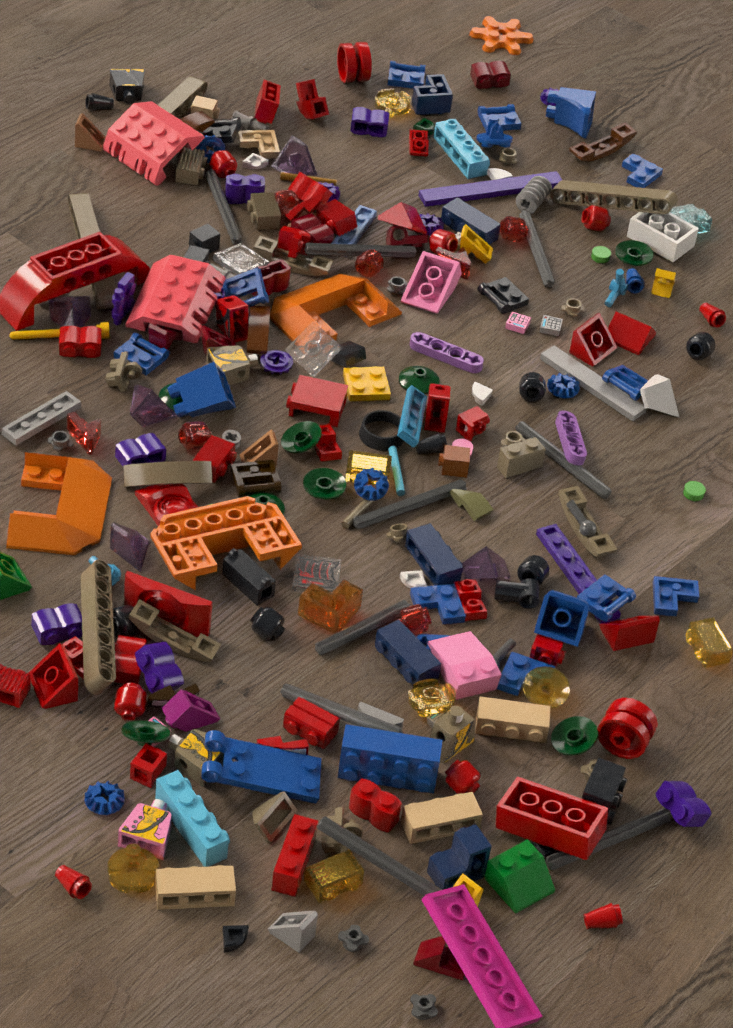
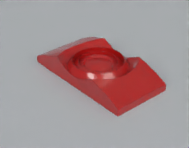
[135,484,198,526]
[124,571,212,637]

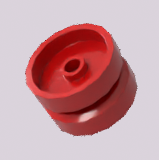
[337,42,372,83]
[597,697,658,759]

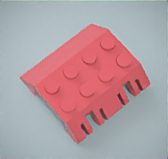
[103,101,205,186]
[125,255,226,343]

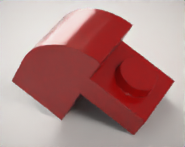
[296,79,329,119]
[277,226,311,258]

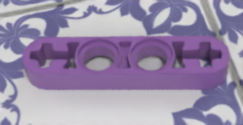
[409,332,484,373]
[555,411,587,465]

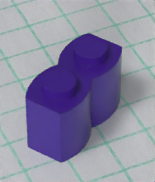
[350,107,389,137]
[225,174,265,204]
[115,433,166,468]
[31,603,82,645]
[135,642,184,693]
[655,781,712,827]

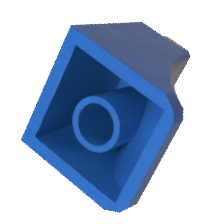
[545,87,596,139]
[167,362,236,417]
[534,590,589,647]

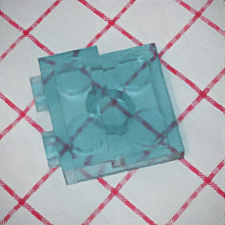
[670,204,713,234]

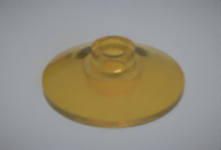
[523,666,570,709]

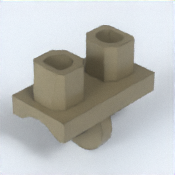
[105,351,142,392]
[321,807,363,859]

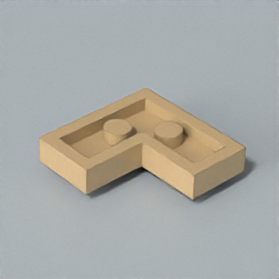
[237,130,280,159]

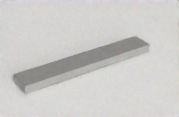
[540,345,647,421]

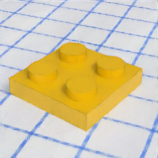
[343,366,391,401]

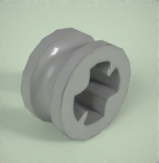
[222,430,241,449]

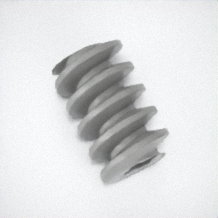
[516,176,552,214]

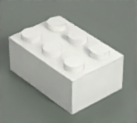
[627,212,699,262]

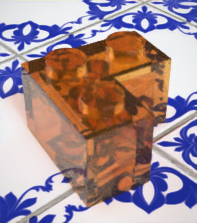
[298,580,363,634]

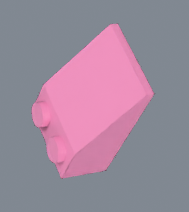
[401,251,462,314]
[428,631,502,700]

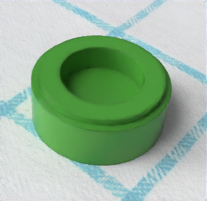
[591,246,611,263]
[683,481,706,501]

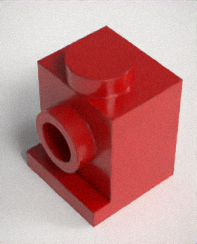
[456,406,490,442]
[530,634,566,669]
[130,744,167,788]

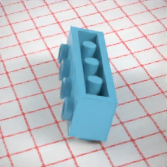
[434,119,490,179]
[155,770,230,867]

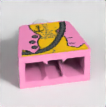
[118,799,172,860]

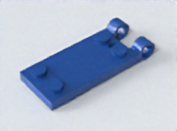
[201,730,321,804]

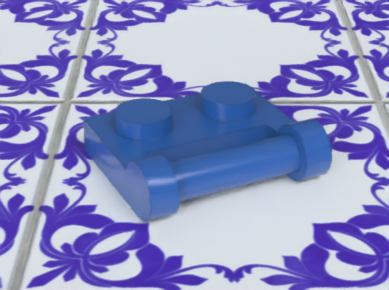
[387,61,426,88]
[478,104,522,131]
[223,267,269,308]
[114,332,170,375]
[602,365,648,401]
[577,574,636,622]

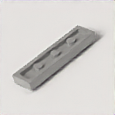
[2,391,81,445]

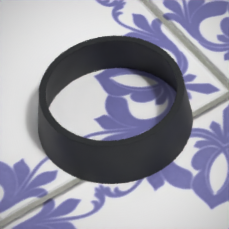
[359,410,404,451]

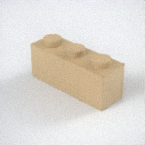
[475,697,550,743]
[400,792,483,844]
[155,865,236,910]

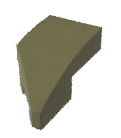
[449,489,494,521]

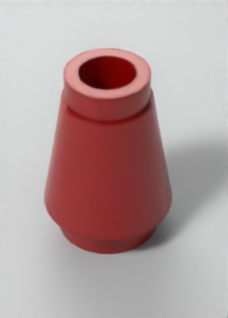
[699,302,726,328]
[55,865,92,899]
[583,903,623,929]

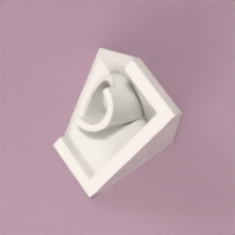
[640,375,679,417]

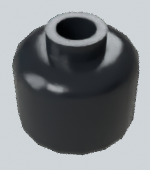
[686,332,716,360]
[519,372,546,402]
[517,555,550,586]
[113,605,139,637]
[250,606,286,641]

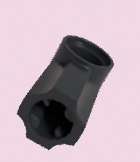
[494,579,540,609]

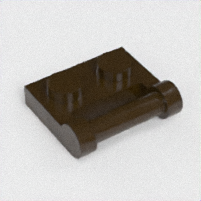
[230,460,282,497]

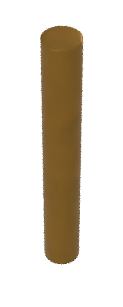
[280,172,337,186]

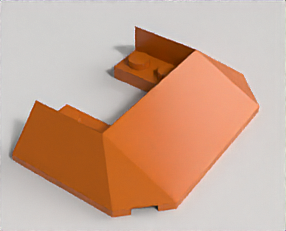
[270,274,402,353]
[6,452,112,555]
[150,496,302,591]

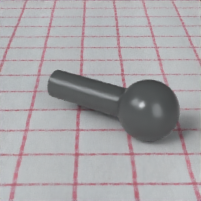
[566,500,597,537]
[492,638,516,668]

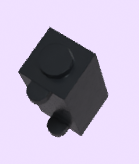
[222,548,276,606]

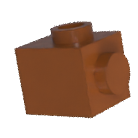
[438,445,470,478]

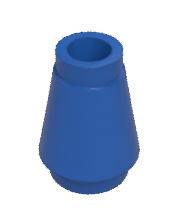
[626,268,645,294]

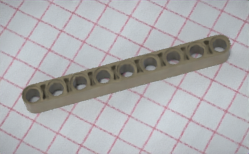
[68,193,116,310]

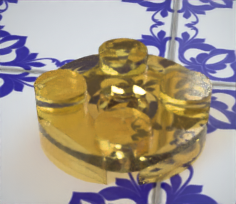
[375,88,411,118]
[408,679,456,717]
[107,843,159,893]

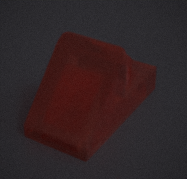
[435,247,471,280]
[67,411,101,455]

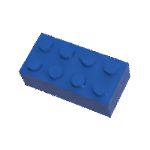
[337,724,443,793]

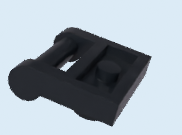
[201,117,241,143]
[477,277,529,314]

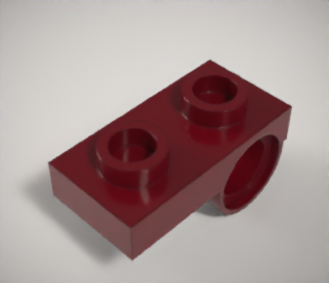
[386,226,428,247]

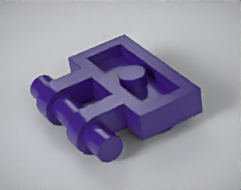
[112,272,136,325]

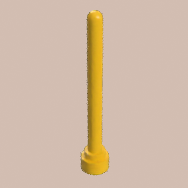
[9,322,110,340]

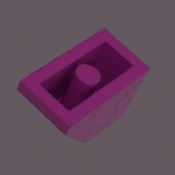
[162,689,220,732]

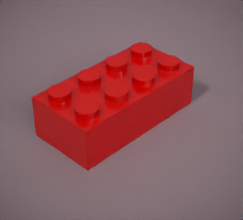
[495,776,608,860]

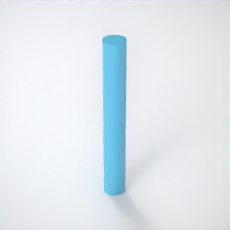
[388,446,405,496]

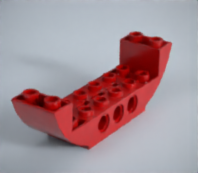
[0,232,151,331]

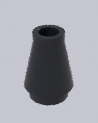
[85,93,114,111]
[416,433,447,454]

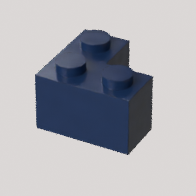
[411,74,453,115]
[427,824,492,890]

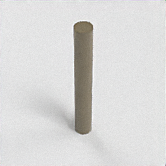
[341,488,376,529]

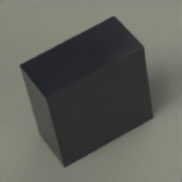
[329,341,366,367]

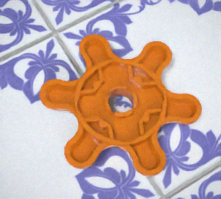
[469,16,534,55]

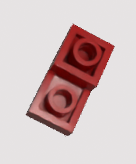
[409,130,429,156]
[454,579,487,621]

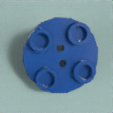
[476,122,513,147]

